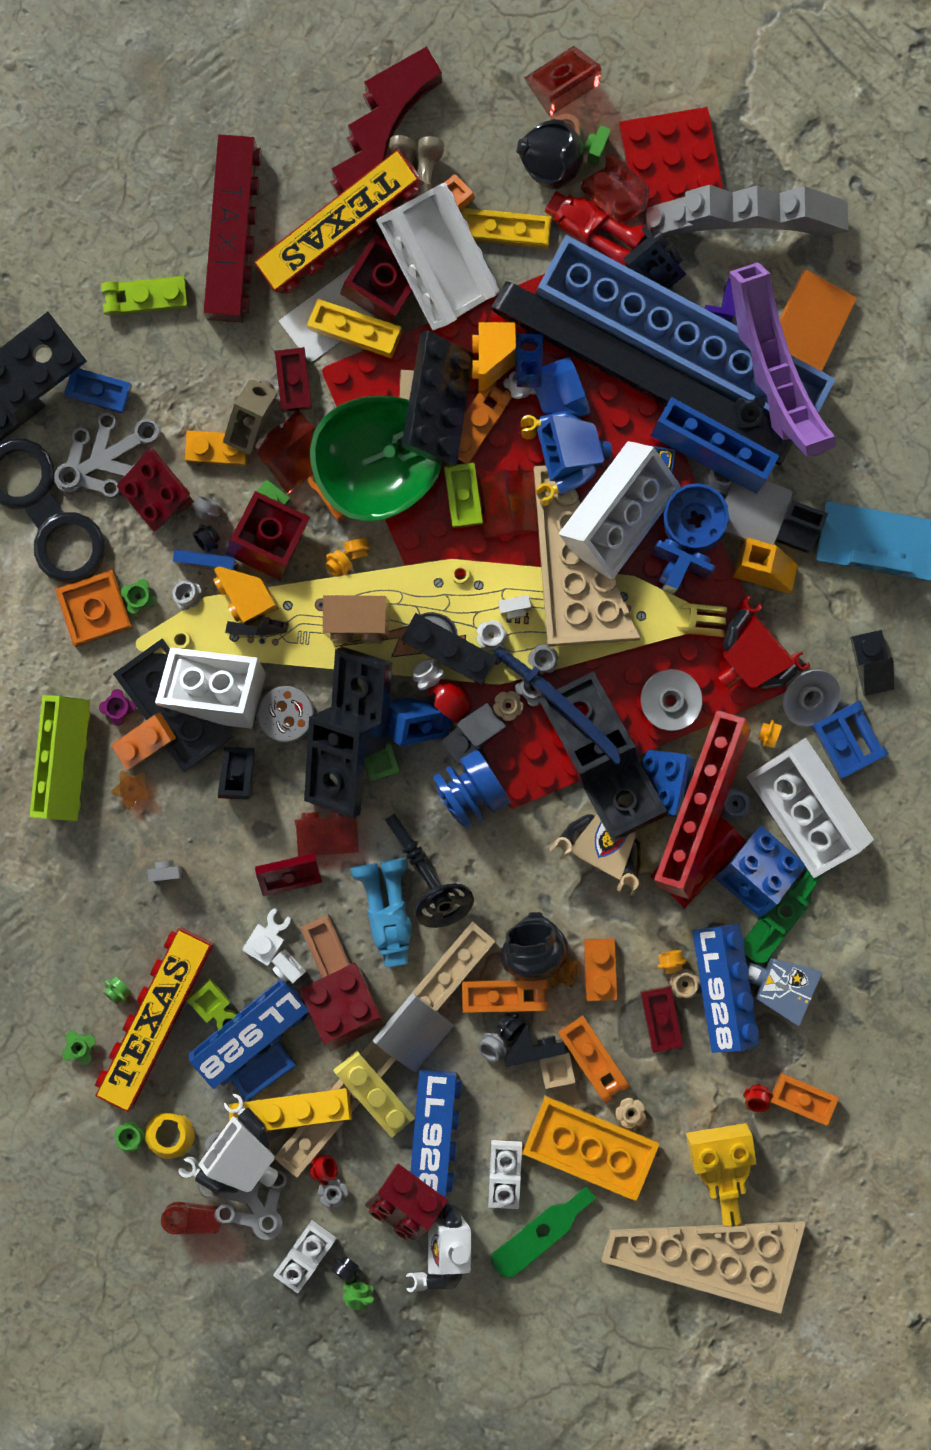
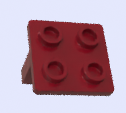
[117,448,195,531]

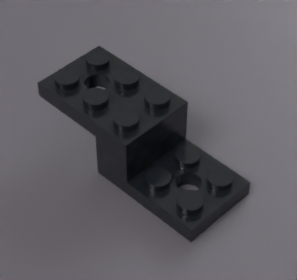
[0,312,88,442]
[304,646,393,819]
[539,671,668,843]

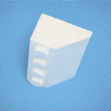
[559,441,681,580]
[746,738,874,878]

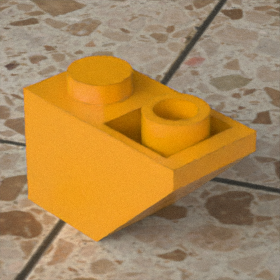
[472,322,516,391]
[732,538,798,594]
[213,566,279,625]

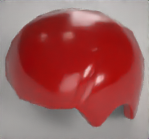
[427,679,471,723]

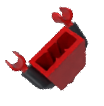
[718,596,810,689]

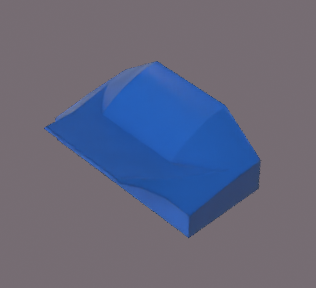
[534,356,591,419]

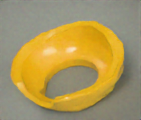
[144,1112,195,1159]

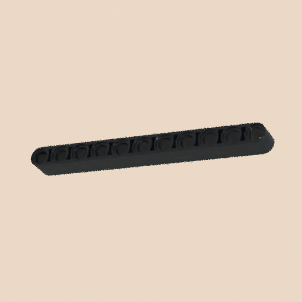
[491,281,794,465]

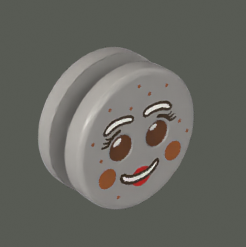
[257,686,315,743]

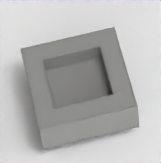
[147,861,183,882]

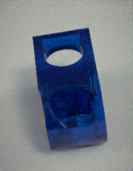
[515,334,543,388]

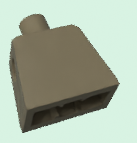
[222,380,277,455]

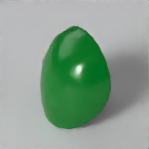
[310,396,442,521]

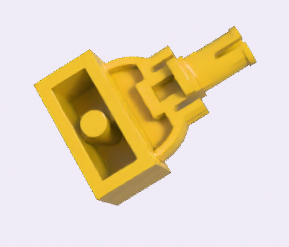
[686,1123,756,1227]

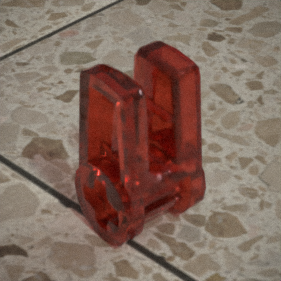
[161,1201,222,1235]

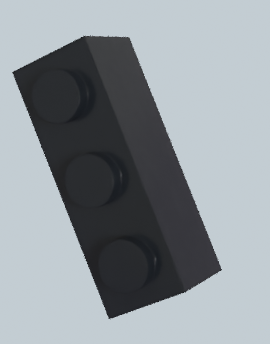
[401,613,498,686]

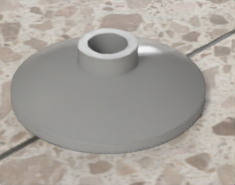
[641,669,702,731]
[783,669,840,727]

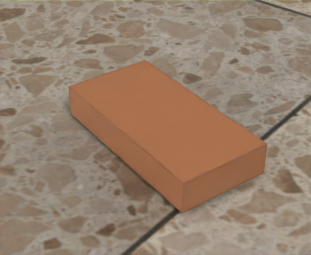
[300,915,350,978]

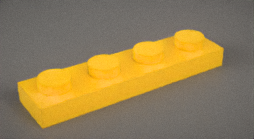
[228,1088,352,1131]

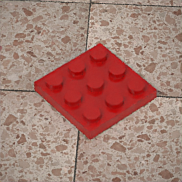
[619,107,723,212]

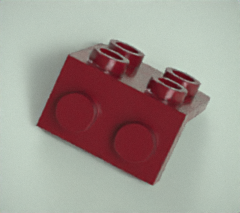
[365,1163,448,1240]

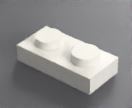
[272,949,306,983]

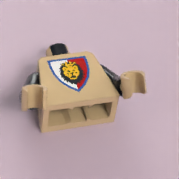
[549,802,641,896]

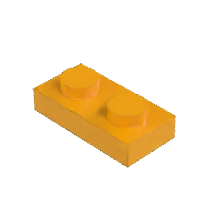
[185,430,247,466]

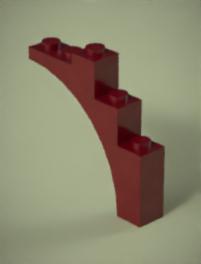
[330,46,442,241]

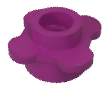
[99,689,136,726]

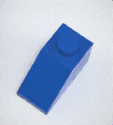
[387,698,452,746]

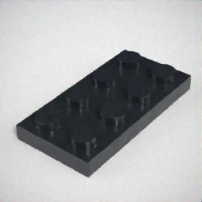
[401,331,474,468]
[113,638,234,772]

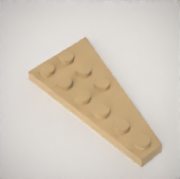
[534,466,640,647]
[601,1221,806,1314]

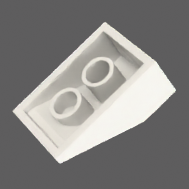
[155,648,266,729]

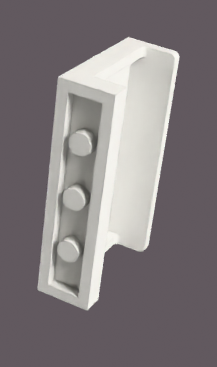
[376,183,500,330]

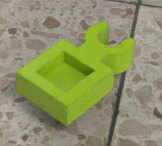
[187,978,237,1030]

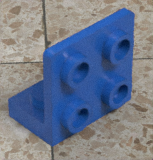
[714,826,805,918]

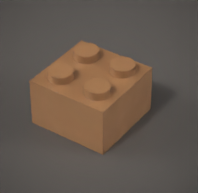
[323,595,390,644]

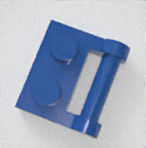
[811,700,889,779]

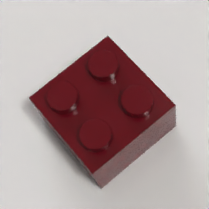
[340,234,412,324]
[299,962,386,1051]

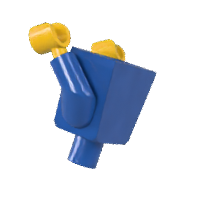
[521,411,612,506]

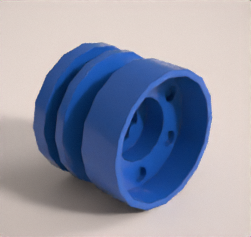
[664,483,729,554]
[433,749,511,830]

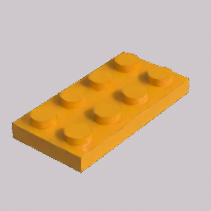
[522,1095,659,1201]

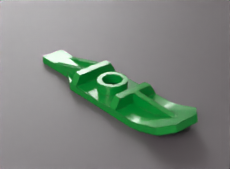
[743,869,825,964]
[491,1186,596,1278]

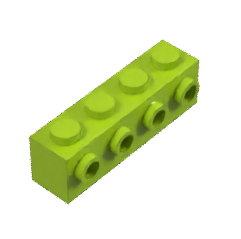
[29,695,90,822]

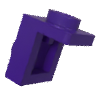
[704,278,735,323]

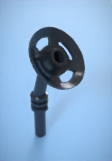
[385,813,474,928]

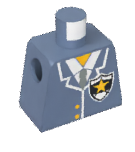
[747,958,822,1026]

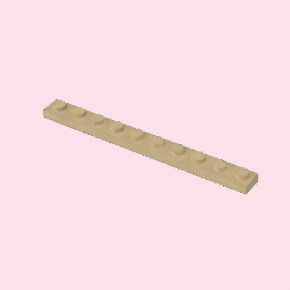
[274,921,495,1178]

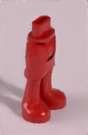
[544,191,652,269]

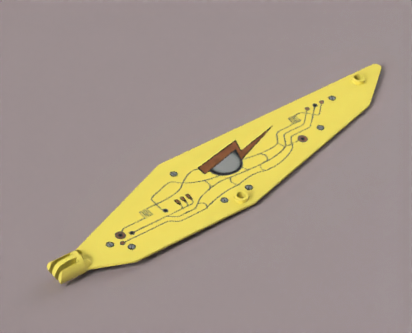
[136,559,727,685]

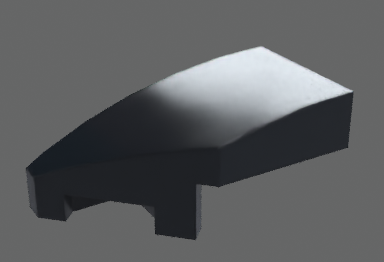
[225,616,289,638]

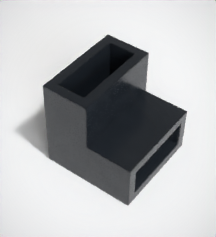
[775,500,828,554]

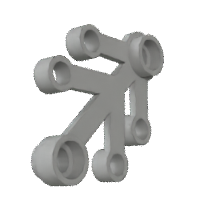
[54,412,161,499]
[198,1132,287,1240]

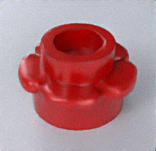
[743,1084,773,1112]
[310,1155,338,1186]

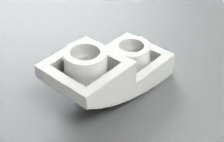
[488,1140,522,1209]
[273,1220,336,1293]

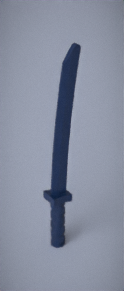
[493,646,620,765]

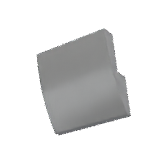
[725,481,793,545]
[372,993,455,1072]

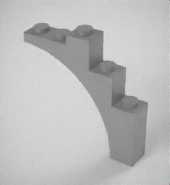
[646,185,848,237]

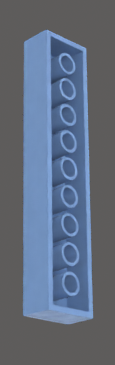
[535,235,836,422]

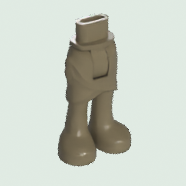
[388,135,445,208]

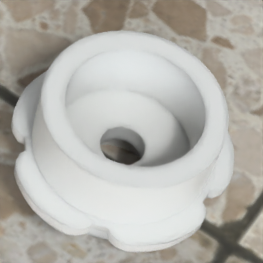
[477,620,507,650]

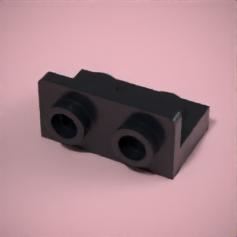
[624,225,687,289]

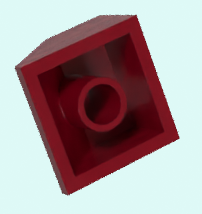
[226,491,310,581]

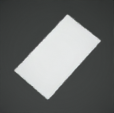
[279,265,374,363]

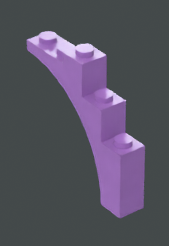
[729,262,836,457]

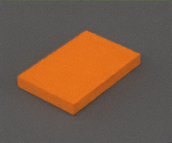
[780,269,857,371]

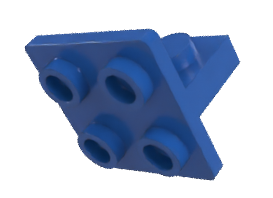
[651,539,716,595]
[642,750,696,818]

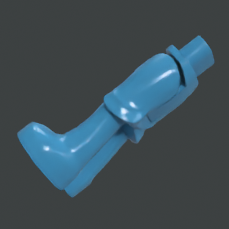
[350,858,413,967]

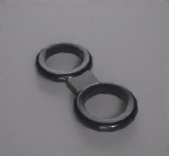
[0,438,105,583]

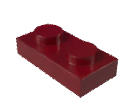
[274,347,312,412]
[255,853,322,896]
[640,985,683,1053]

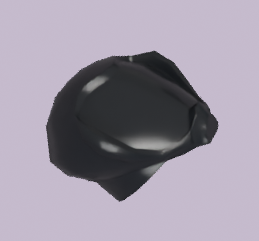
[516,119,584,189]
[500,912,569,981]

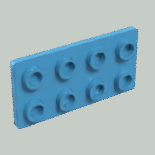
[816,502,931,582]

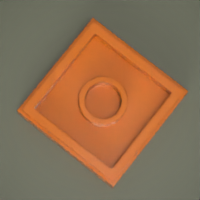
[55,570,133,647]

